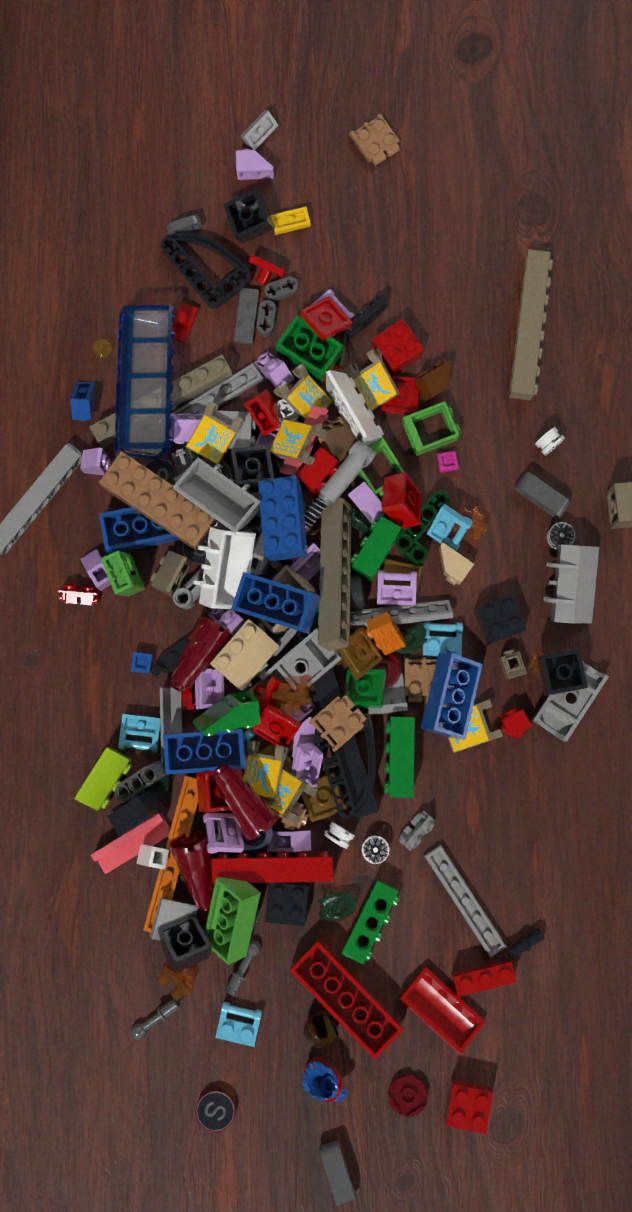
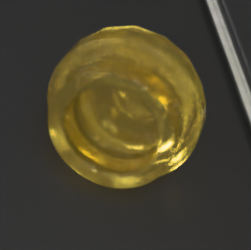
[93,339,112,358]

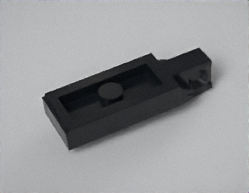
[344,294,388,339]
[151,636,189,677]

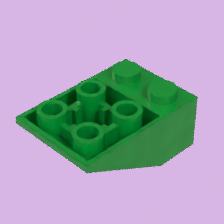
[193,691,261,736]

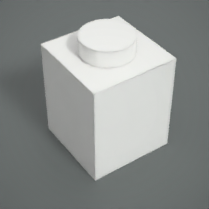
[136,844,169,870]

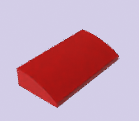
[398,967,486,1054]

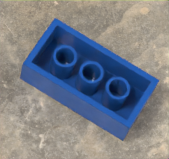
[258,475,308,562]
[99,507,179,554]
[231,572,321,634]
[420,653,483,740]
[163,729,247,775]

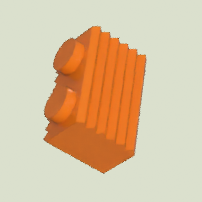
[366,611,406,655]

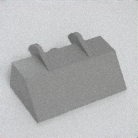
[172,457,260,533]
[543,544,599,624]

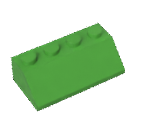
[205,877,261,965]

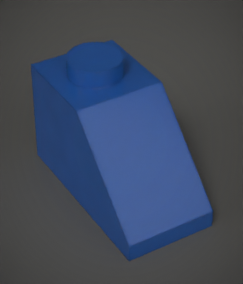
[70,382,95,421]

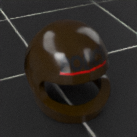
[304,1009,339,1048]

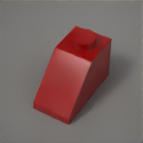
[244,389,280,436]

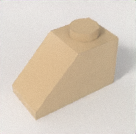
[439,542,474,585]

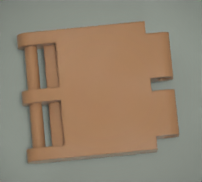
[349,113,400,165]
[317,416,357,463]
[404,657,437,703]
[309,695,367,752]

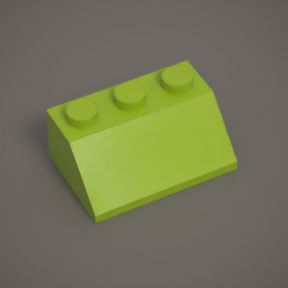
[74,747,133,811]

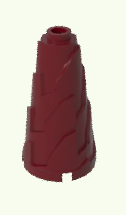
[171,617,231,692]
[214,764,279,841]
[169,831,215,911]

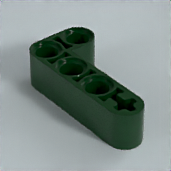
[395,490,449,566]

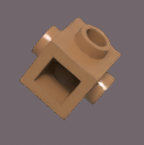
[279,802,309,831]

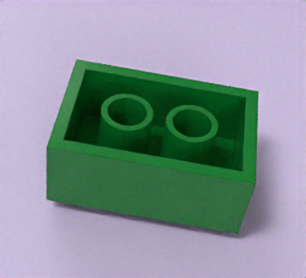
[275,315,344,383]
[351,516,401,583]

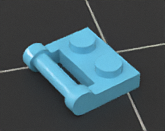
[427,504,473,551]
[422,621,463,656]
[118,714,161,753]
[215,1001,263,1047]

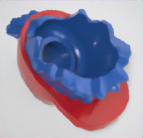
[302,1057,348,1102]

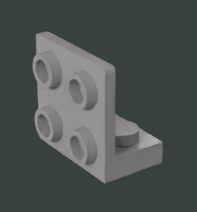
[367,673,408,715]

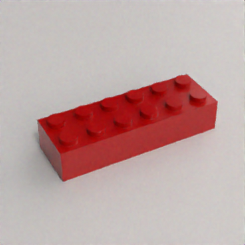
[212,851,333,883]
[289,939,403,1059]

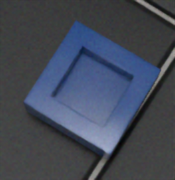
[130,652,154,674]

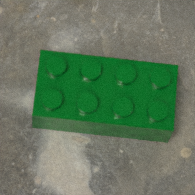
[384,717,415,798]

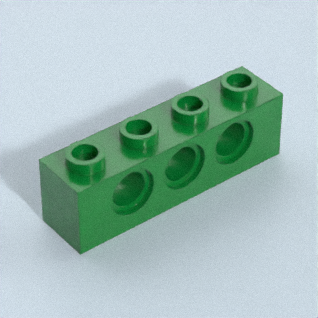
[342,879,400,964]

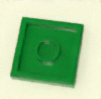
[344,669,386,708]

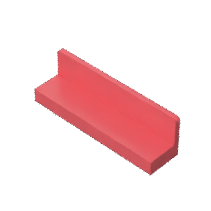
[279,406,329,477]
[91,813,170,874]

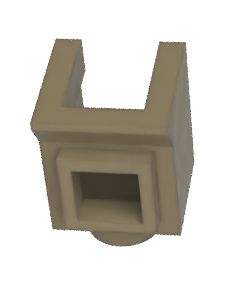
[499,650,527,680]

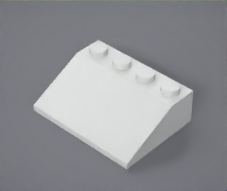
[326,370,384,446]

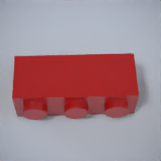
[451,959,517,997]

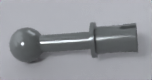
[224,940,261,997]
[131,997,181,1040]

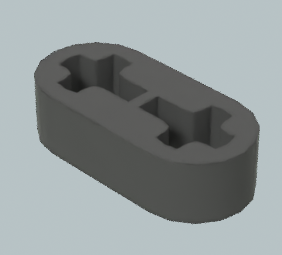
[166,215,202,235]
[264,276,299,302]
[257,300,276,337]

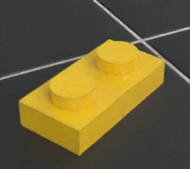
[271,207,311,235]

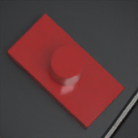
[248,254,287,286]
[167,302,199,344]
[254,677,288,715]

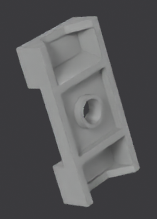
[260,627,343,707]
[532,661,609,742]

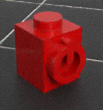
[499,707,532,739]

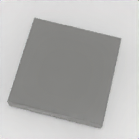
[150,898,198,940]

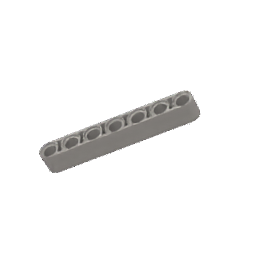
[0,443,83,556]

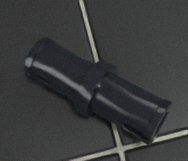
[505,928,545,960]

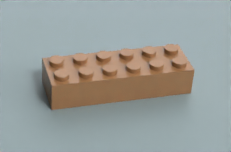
[99,451,218,551]

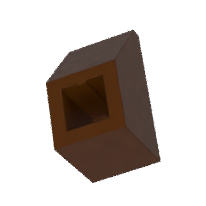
[414,360,452,401]

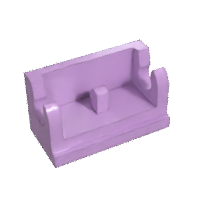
[348,482,386,524]
[290,543,321,581]
[195,669,224,709]
[291,742,323,787]

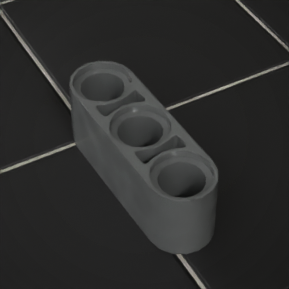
[515,472,571,519]
[115,761,166,802]
[318,1140,356,1206]

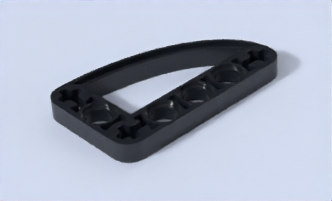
[160,232,252,309]
[314,713,376,819]

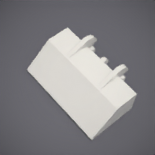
[193,527,256,609]

